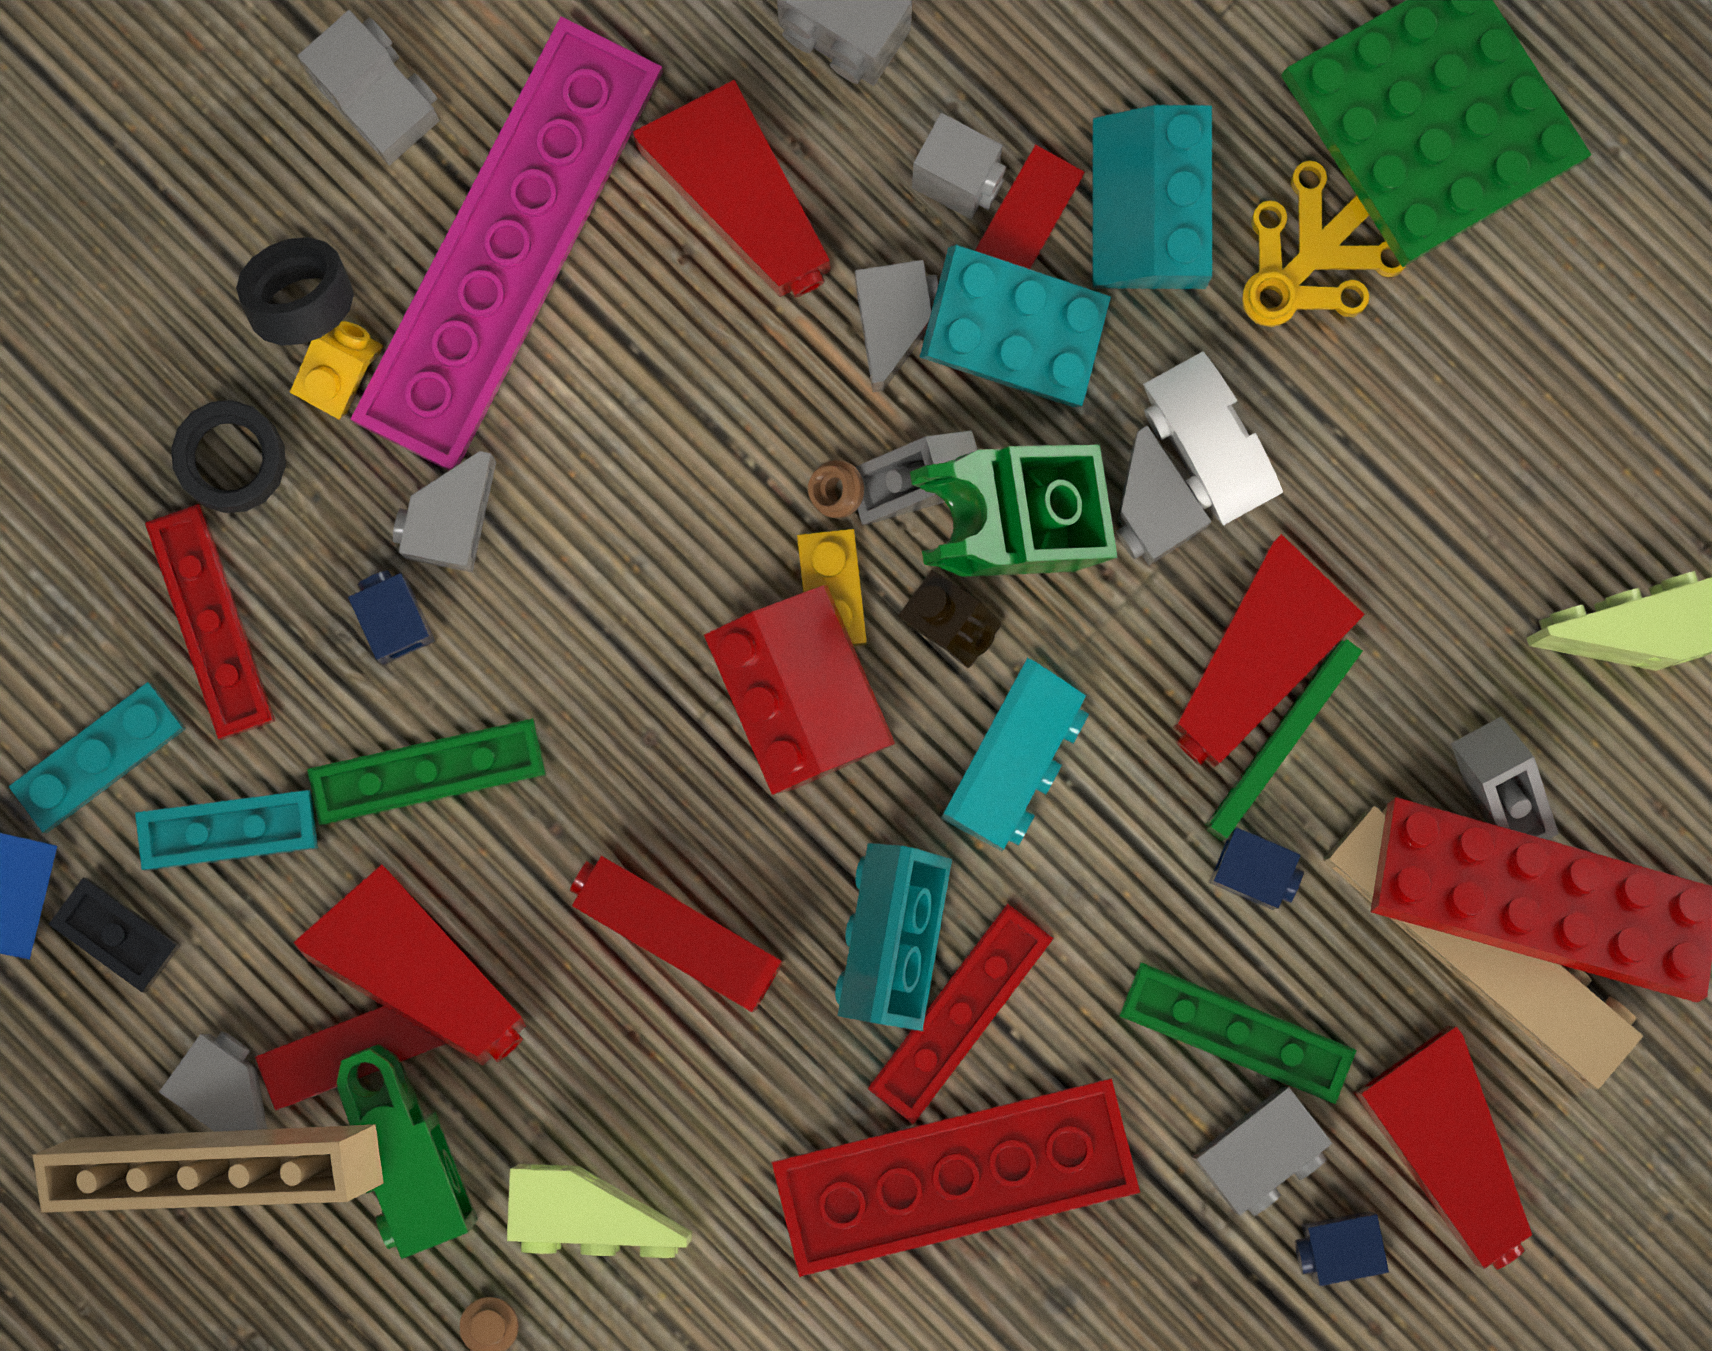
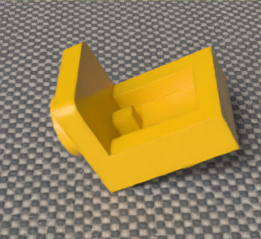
[290,321,383,420]

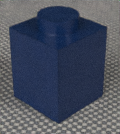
[348,570,436,665]
[1208,827,1304,910]
[1295,1211,1389,1286]

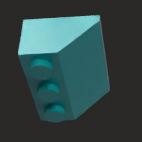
[1092,105,1212,289]
[941,657,1089,852]
[835,843,952,1031]

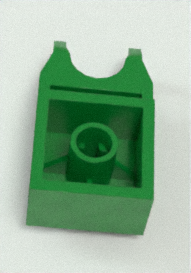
[910,444,1118,577]
[337,1044,478,1259]

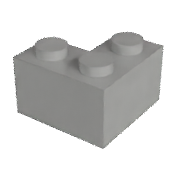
[297,10,440,166]

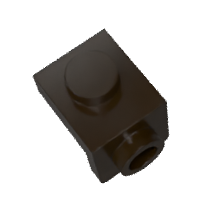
[898,570,1001,668]

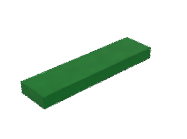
[1205,639,1363,841]
[307,718,547,826]
[1118,962,1357,1104]

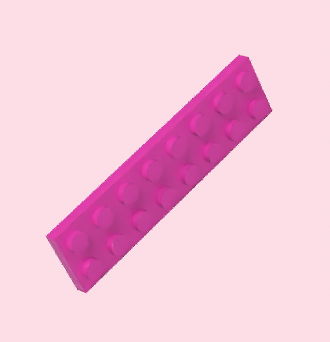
[350,16,663,471]

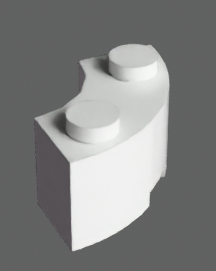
[1143,351,1283,525]

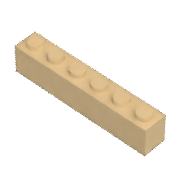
[1322,806,1643,1090]
[33,1125,384,1213]

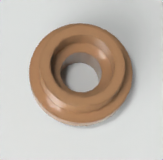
[808,460,864,518]

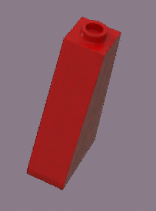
[633,79,830,297]
[1173,534,1365,767]
[569,856,784,1012]
[293,864,526,1066]
[1354,1026,1532,1270]

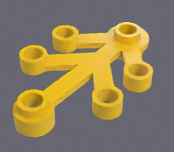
[1242,161,1406,327]

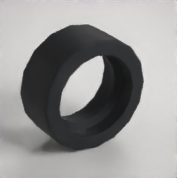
[236,237,354,346]
[171,400,286,513]

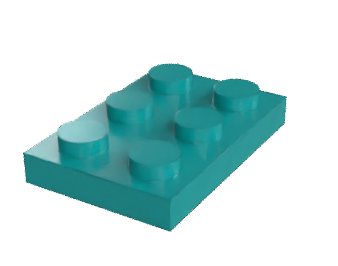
[919,245,1111,407]

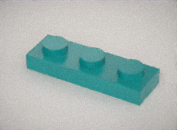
[8,682,186,833]
[135,790,318,871]

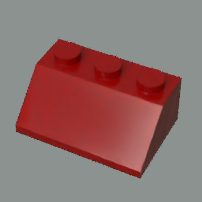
[704,585,895,795]

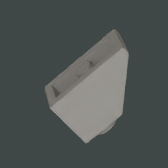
[855,260,938,392]
[1116,426,1211,566]
[856,430,977,525]
[393,451,496,573]
[1451,716,1559,840]
[159,1031,267,1132]

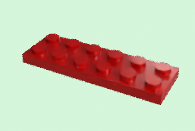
[1370,797,1712,1003]
[771,1078,1140,1277]

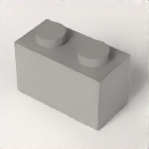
[912,113,1006,220]
[1192,1086,1333,1216]

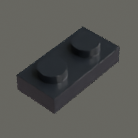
[49,877,181,993]

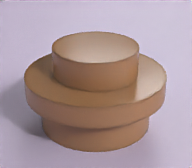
[459,1297,519,1351]

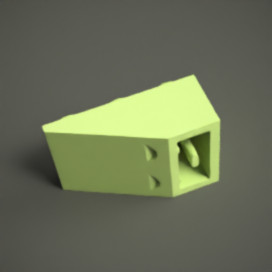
[1527,571,1712,671]
[507,1164,692,1258]

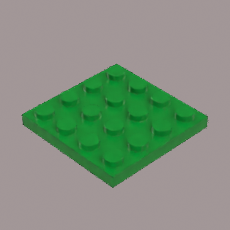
[1281,0,1592,268]

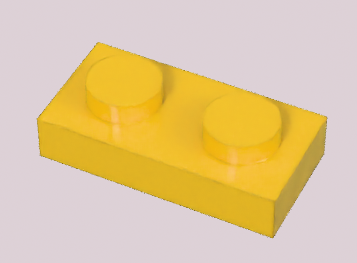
[797,529,867,646]

